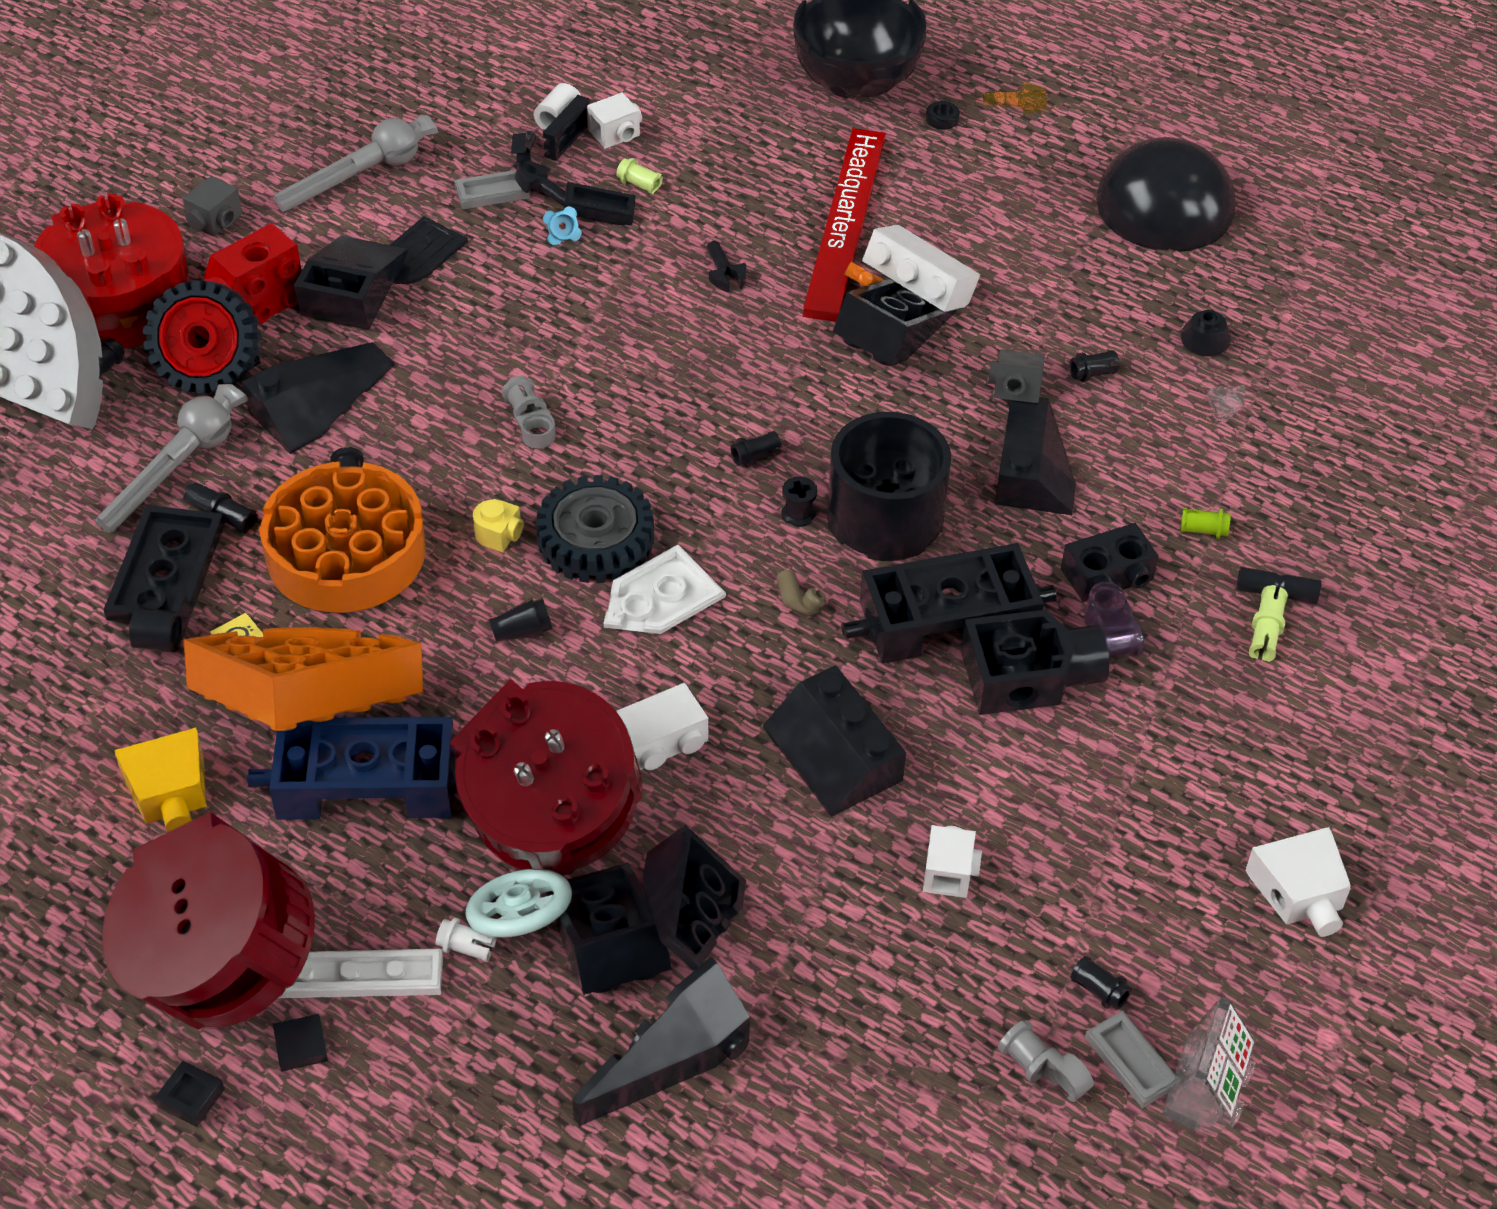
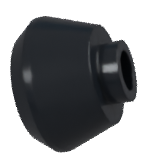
[1181,310,1231,357]

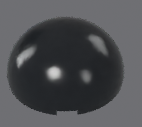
[1096,137,1236,252]

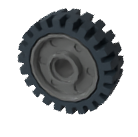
[536,475,654,583]

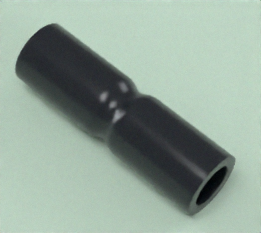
[1236,566,1321,604]

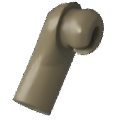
[776,570,826,616]

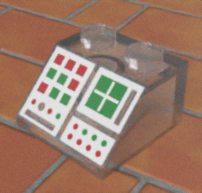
[1162,996,1256,1137]

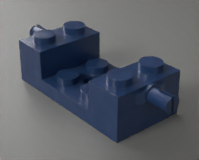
[247,717,457,820]

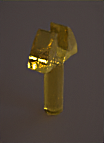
[983,82,1047,114]

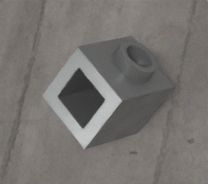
[182,175,242,236]
[988,349,1045,403]

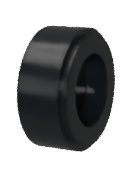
[926,101,960,130]

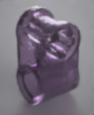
[1084,582,1144,660]

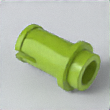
[1181,507,1231,540]

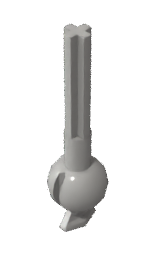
[273,115,439,212]
[94,384,249,534]

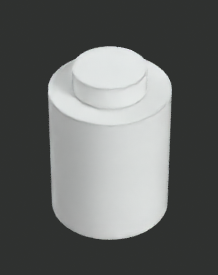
[534,83,581,129]

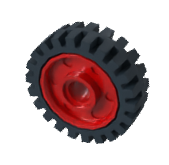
[143,281,261,393]

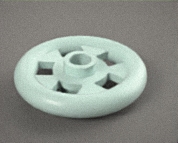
[466,869,572,937]

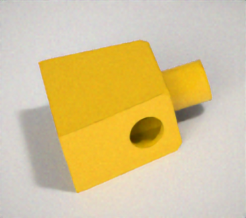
[114,728,207,832]

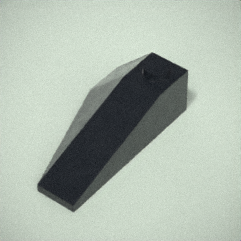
[242,342,394,454]
[995,397,1076,515]
[642,825,746,971]
[572,957,750,1126]

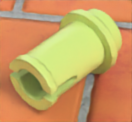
[616,158,663,195]

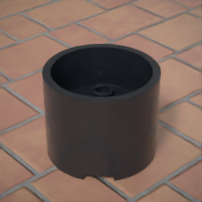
[827,412,951,561]

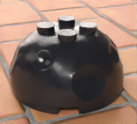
[793,0,926,97]

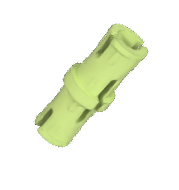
[1249,585,1288,662]

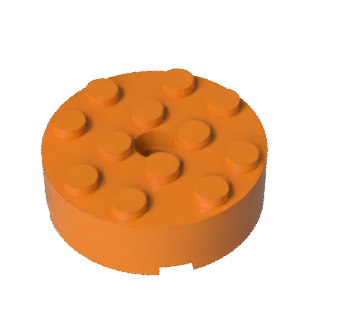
[259,461,426,613]

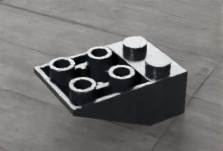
[294,235,408,330]

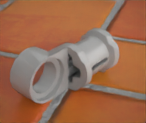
[501,375,556,448]
[998,1020,1094,1102]

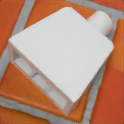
[1245,827,1350,937]

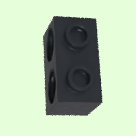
[1061,522,1159,602]

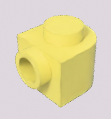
[473,499,524,552]

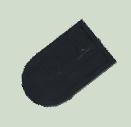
[390,216,468,284]

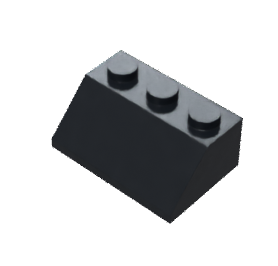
[763,665,906,817]

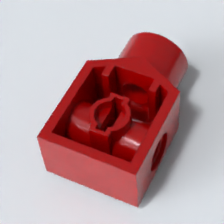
[197,223,302,339]

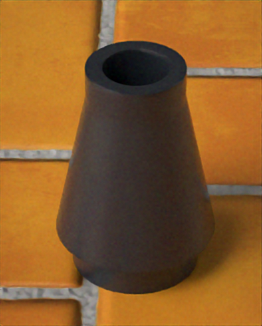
[489,597,553,642]

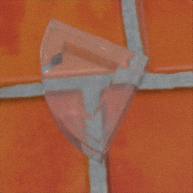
[1206,385,1246,423]

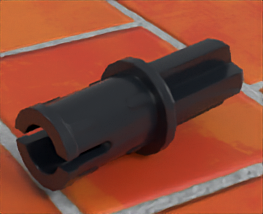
[183,482,258,534]

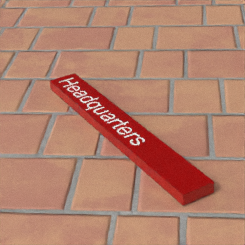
[803,128,886,322]

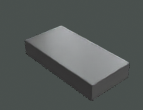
[454,170,530,210]
[1084,1010,1181,1108]

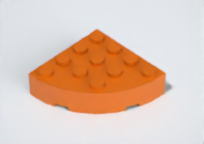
[184,627,423,731]

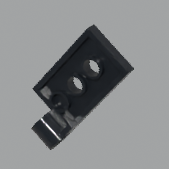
[103,505,225,653]

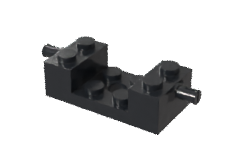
[841,543,1057,663]

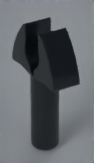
[511,131,537,170]
[514,161,565,207]
[707,241,747,292]

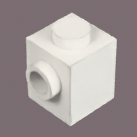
[587,93,642,149]
[923,825,982,898]

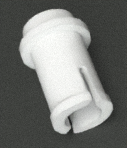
[436,918,497,962]

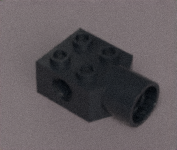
[961,609,1109,715]

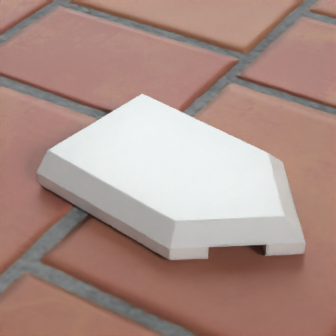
[604,545,726,634]

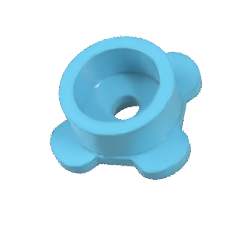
[543,207,582,245]

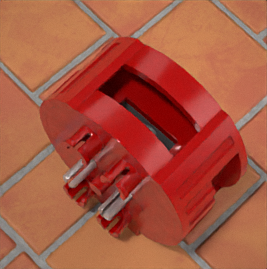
[34,193,191,349]

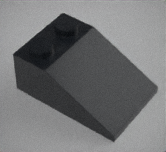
[832,278,957,366]
[545,862,672,995]

